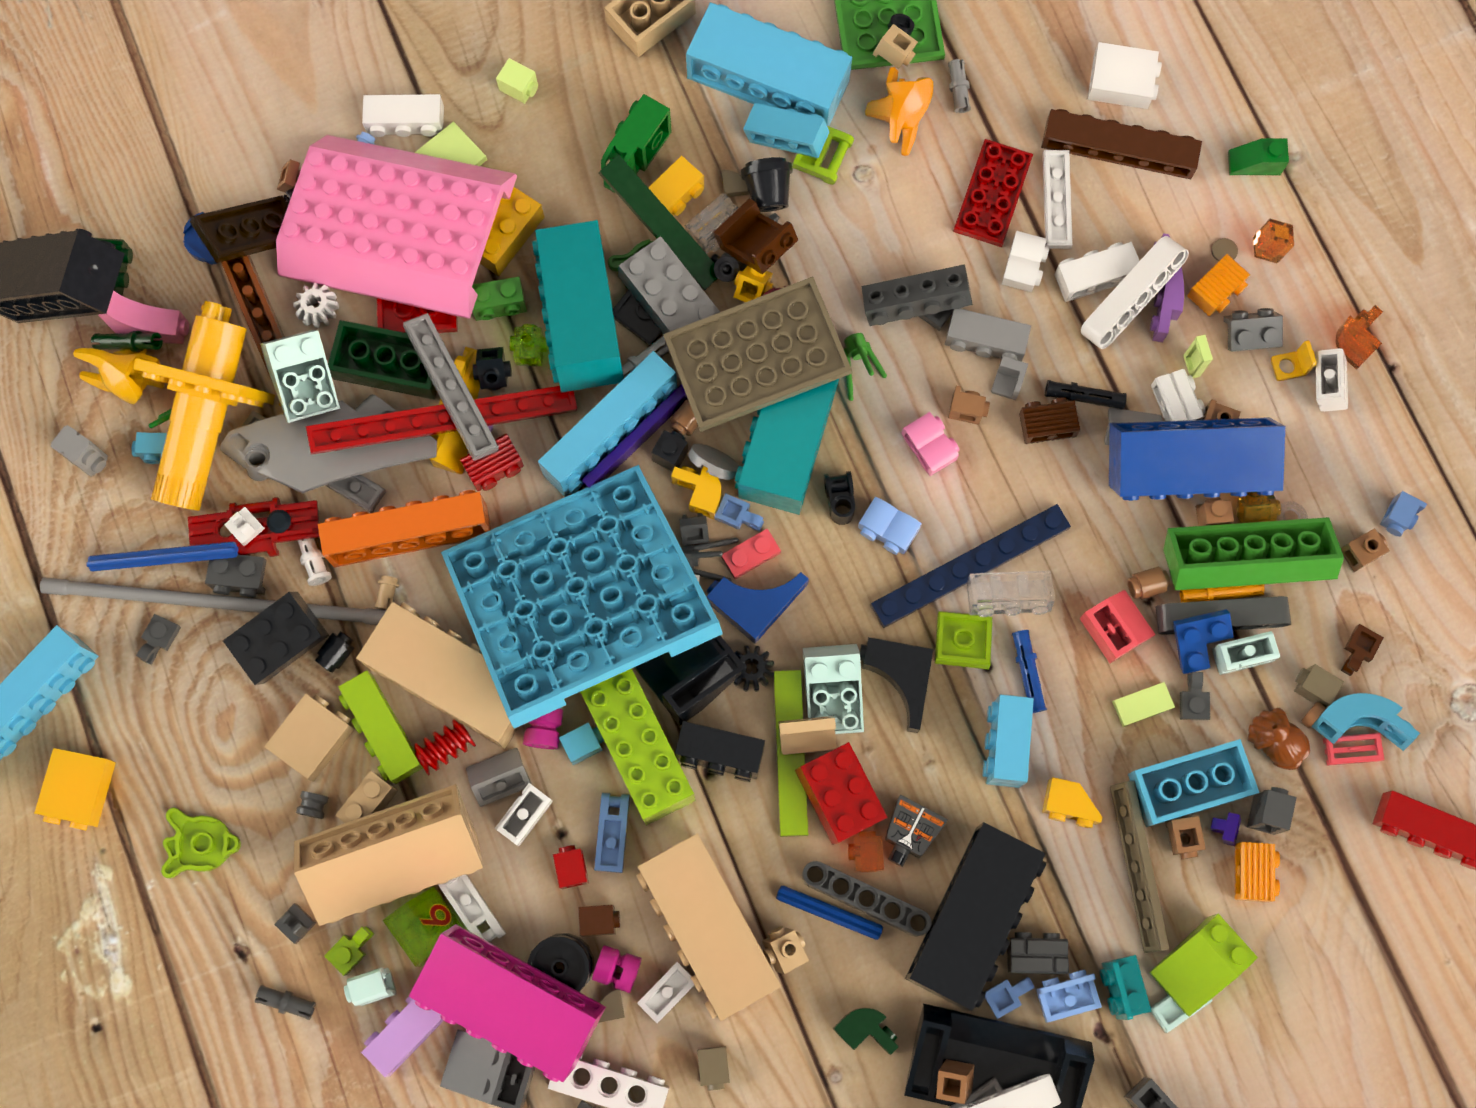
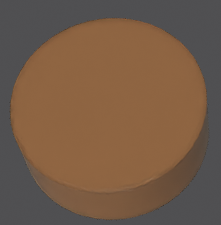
[1301,702,1326,729]

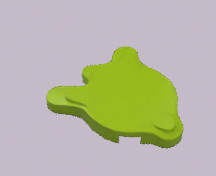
[161,807,241,879]

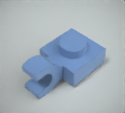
[714,493,764,532]
[985,977,1035,1019]

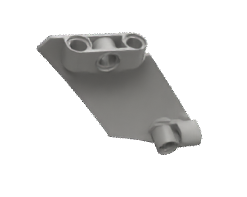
[220,394,437,493]

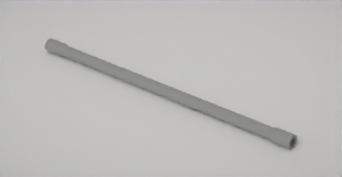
[40,577,386,625]

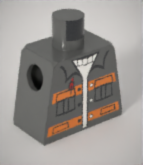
[885,795,948,867]

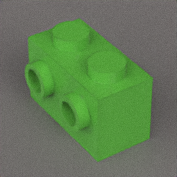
[472,276,527,321]

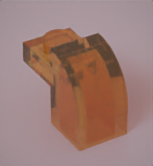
[1336,305,1383,370]

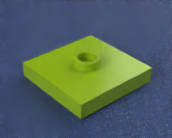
[935,611,993,669]

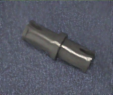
[255,985,316,1020]

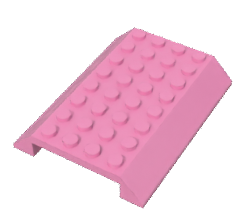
[276,135,517,319]

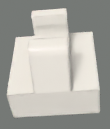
[224,507,265,546]

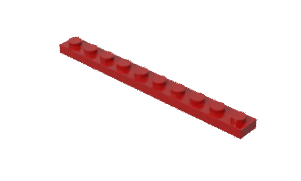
[306,386,577,455]

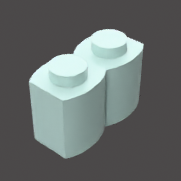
[344,967,396,1006]

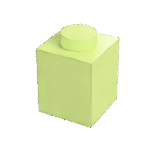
[496,58,538,104]

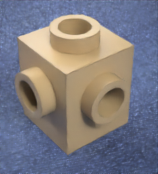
[762,926,809,974]

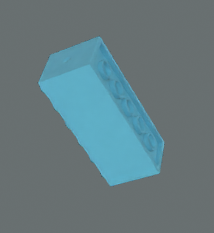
[686,2,852,126]

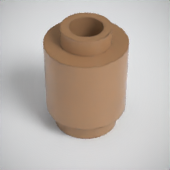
[670,400,698,436]
[1127,566,1170,600]

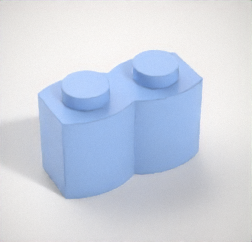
[858,497,922,555]

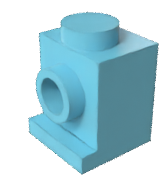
[131,432,167,464]

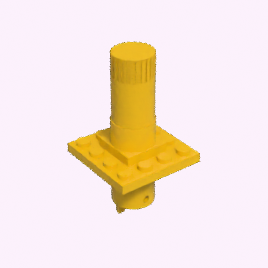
[133,301,275,511]

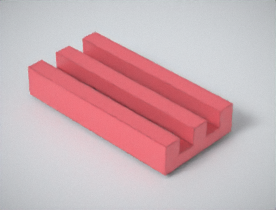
[1323,733,1384,766]

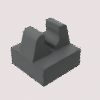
[679,513,709,545]
[274,903,316,944]

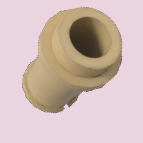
[375,576,399,610]

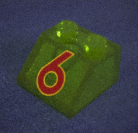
[383,887,463,967]

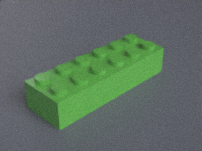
[1163,517,1344,590]

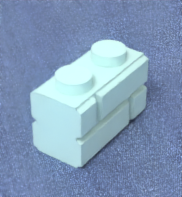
[1212,631,1280,675]

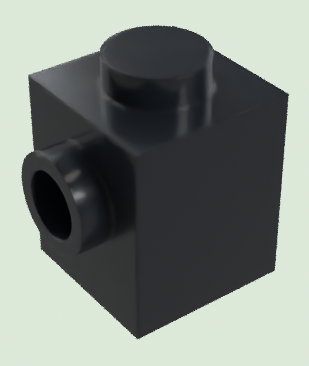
[651,430,688,472]

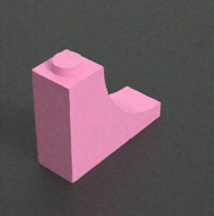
[99,291,189,344]

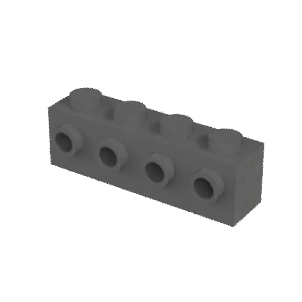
[861,264,973,326]

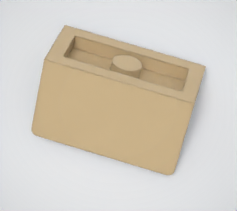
[779,716,837,755]

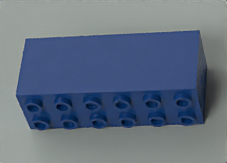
[1109,417,1286,501]

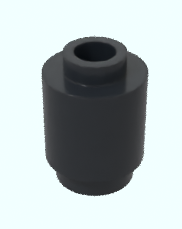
[315,631,355,673]

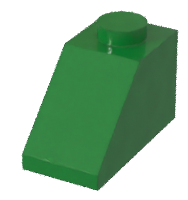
[1228,138,1289,176]

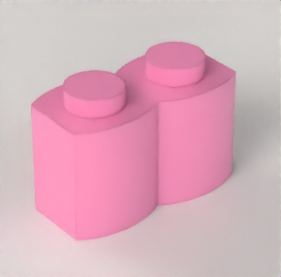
[901,412,959,476]

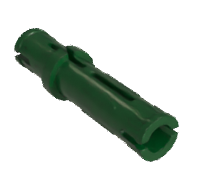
[91,331,163,352]

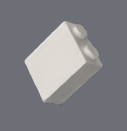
[1087,42,1162,109]

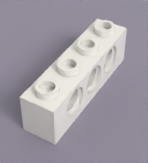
[547,1054,669,1108]

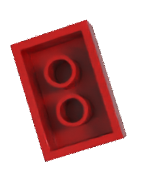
[795,742,888,845]

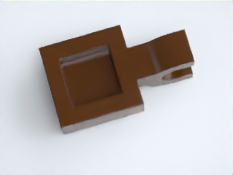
[1341,624,1384,676]

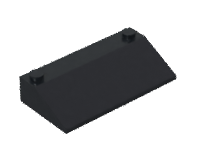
[634,635,746,726]
[904,1003,1095,1108]

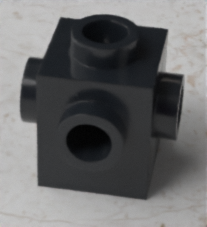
[473,347,512,391]

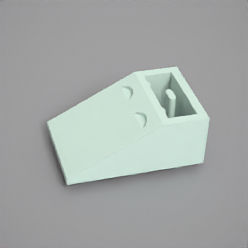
[260,330,340,423]
[803,644,864,734]

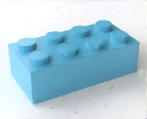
[1128,739,1260,828]

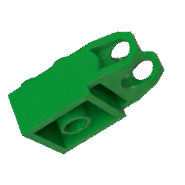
[601,94,672,193]

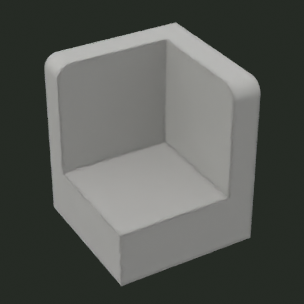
[991,356,1028,401]

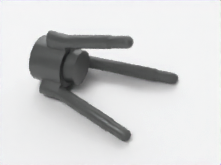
[681,538,739,582]

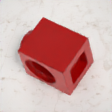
[553,845,589,889]

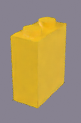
[34,748,116,831]

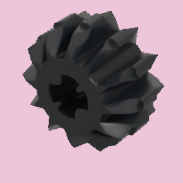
[734,646,774,692]

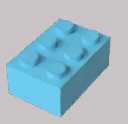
[982,695,1034,788]

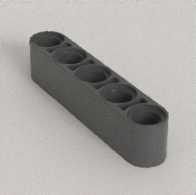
[1155,596,1291,635]
[802,861,932,936]

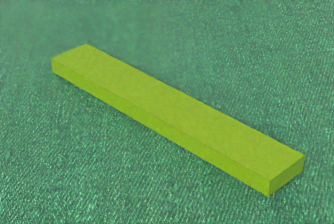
[774,670,808,837]

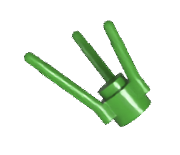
[844,333,887,401]

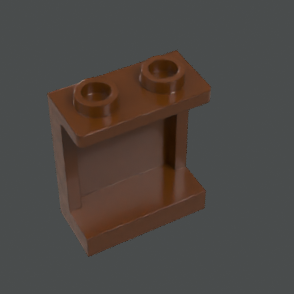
[713,198,798,274]

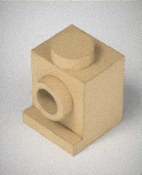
[872,24,918,69]

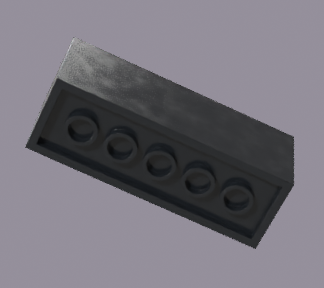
[0,229,125,323]
[905,822,1047,1011]

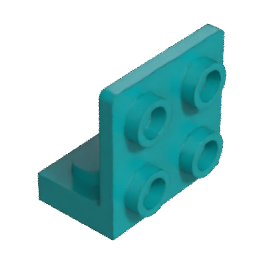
[1099,955,1152,1020]

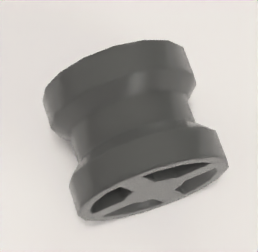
[296,791,329,819]

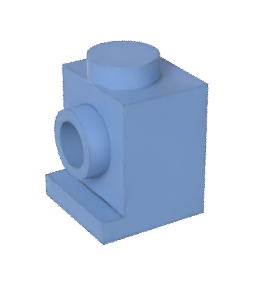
[1380,491,1427,537]

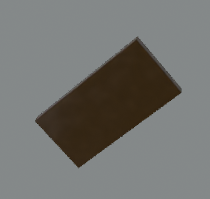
[190,195,288,263]

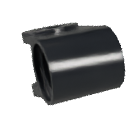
[824,471,855,525]

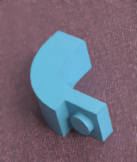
[1311,693,1420,751]

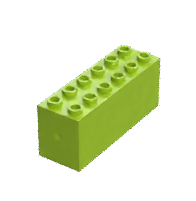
[581,668,696,826]

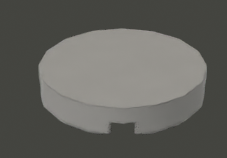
[688,444,739,480]

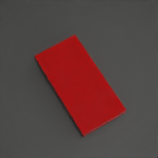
[953,139,1033,247]

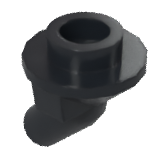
[711,254,740,282]

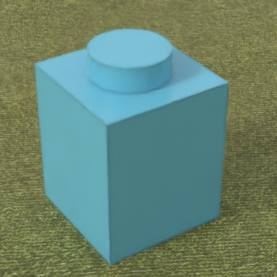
[559,722,604,765]

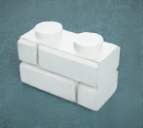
[1315,348,1348,412]
[1151,369,1205,421]
[495,783,553,846]

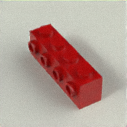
[1372,790,1476,870]

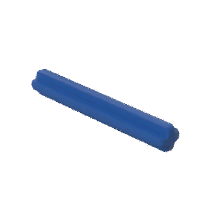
[776,886,883,940]

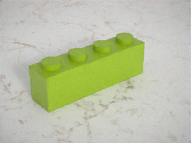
[338,670,423,785]

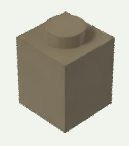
[1294,664,1344,707]
[697,1046,730,1091]

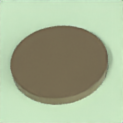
[1212,238,1238,261]

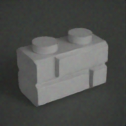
[51,425,108,477]

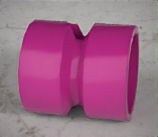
[523,708,564,750]
[592,945,642,993]

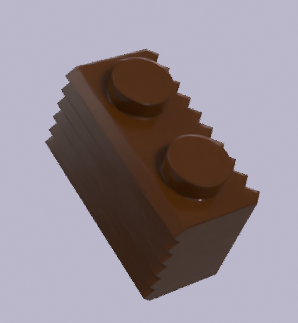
[1019,398,1080,444]

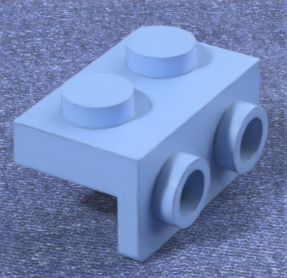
[1036,969,1102,1023]

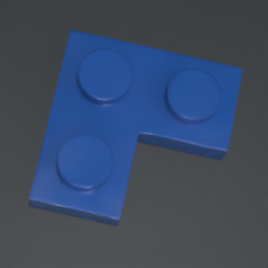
[1173,609,1234,674]

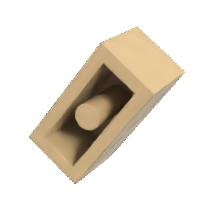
[335,771,398,823]

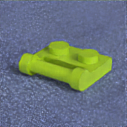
[792,126,854,185]

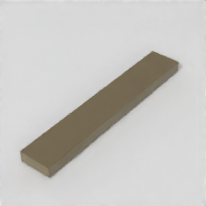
[1110,781,1169,953]

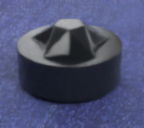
[888,14,915,36]

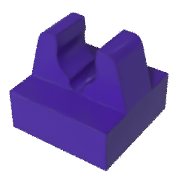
[1210,812,1241,846]

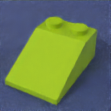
[1149,913,1258,1017]

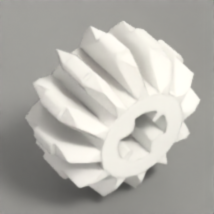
[293,282,339,328]

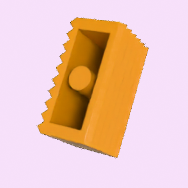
[1187,254,1250,316]
[1234,842,1280,902]

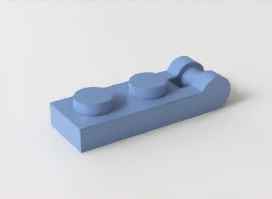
[594,793,630,873]

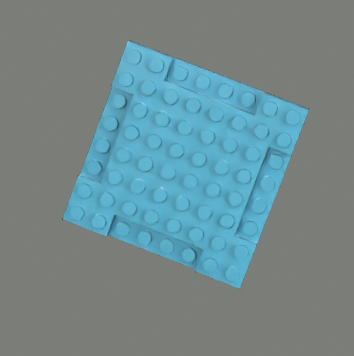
[441,465,723,729]

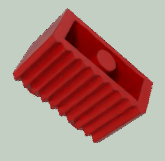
[460,433,524,491]

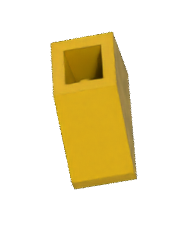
[1042,777,1102,828]

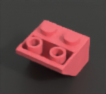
[1079,590,1156,664]

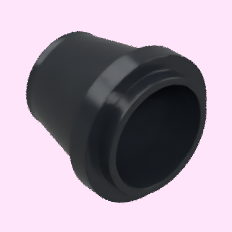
[741,157,793,212]

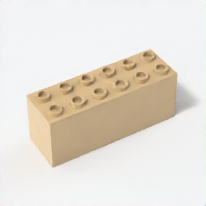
[356,602,519,749]
[294,784,483,926]
[636,833,781,1021]

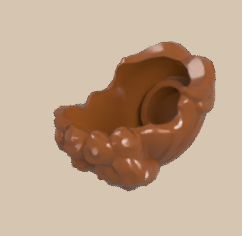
[1248,708,1310,770]

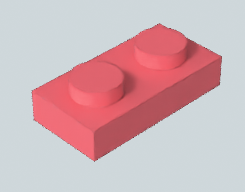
[721,528,781,579]

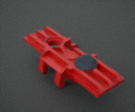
[188,497,320,557]

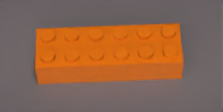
[318,490,491,568]

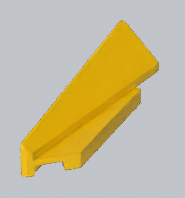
[430,347,480,474]

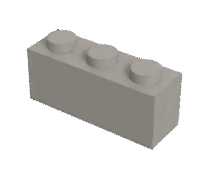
[945,309,1031,361]

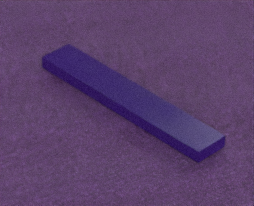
[582,384,688,488]

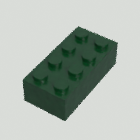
[328,320,445,400]

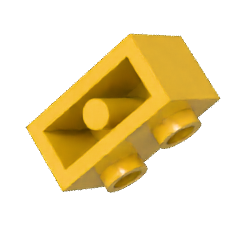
[648,155,704,216]

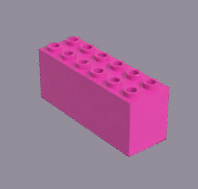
[409,924,606,1082]

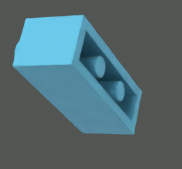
[743,103,829,158]

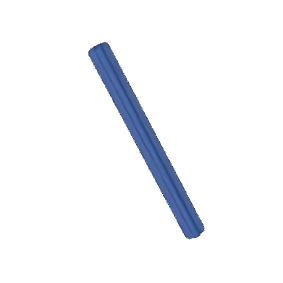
[86,542,239,572]

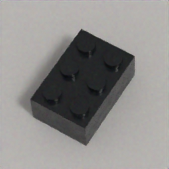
[223,592,329,685]
[675,721,765,782]

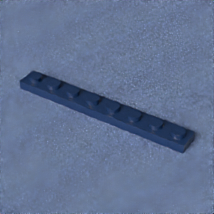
[870,504,1071,629]

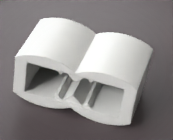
[1002,231,1050,292]

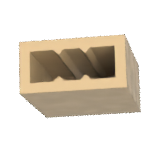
[264,693,354,782]

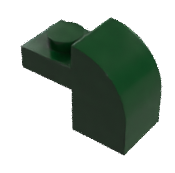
[833,1008,899,1055]

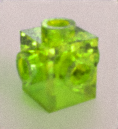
[509,324,548,366]

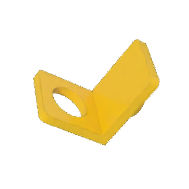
[1271,340,1316,381]

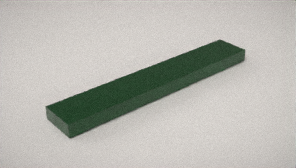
[599,154,718,290]

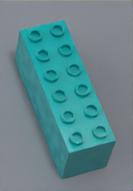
[532,220,624,393]
[735,378,840,515]

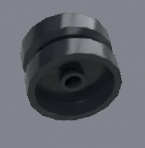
[527,933,594,992]

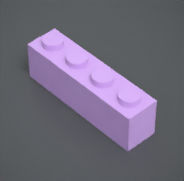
[361,997,444,1077]

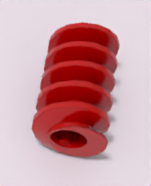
[414,719,476,776]

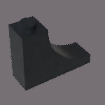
[860,637,933,733]

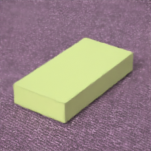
[1183,335,1213,378]
[1112,682,1175,727]

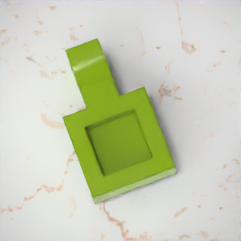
[324,926,374,976]

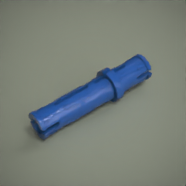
[1012,630,1047,713]

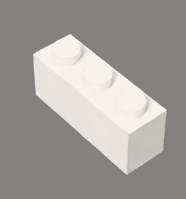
[362,94,444,137]
[1054,242,1139,302]

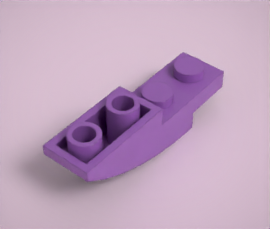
[1150,233,1184,343]

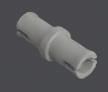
[948,59,971,113]

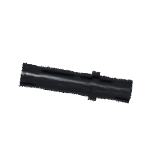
[1045,380,1127,410]

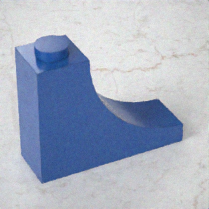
[706,572,809,644]

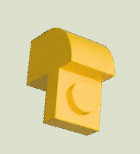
[671,465,722,520]

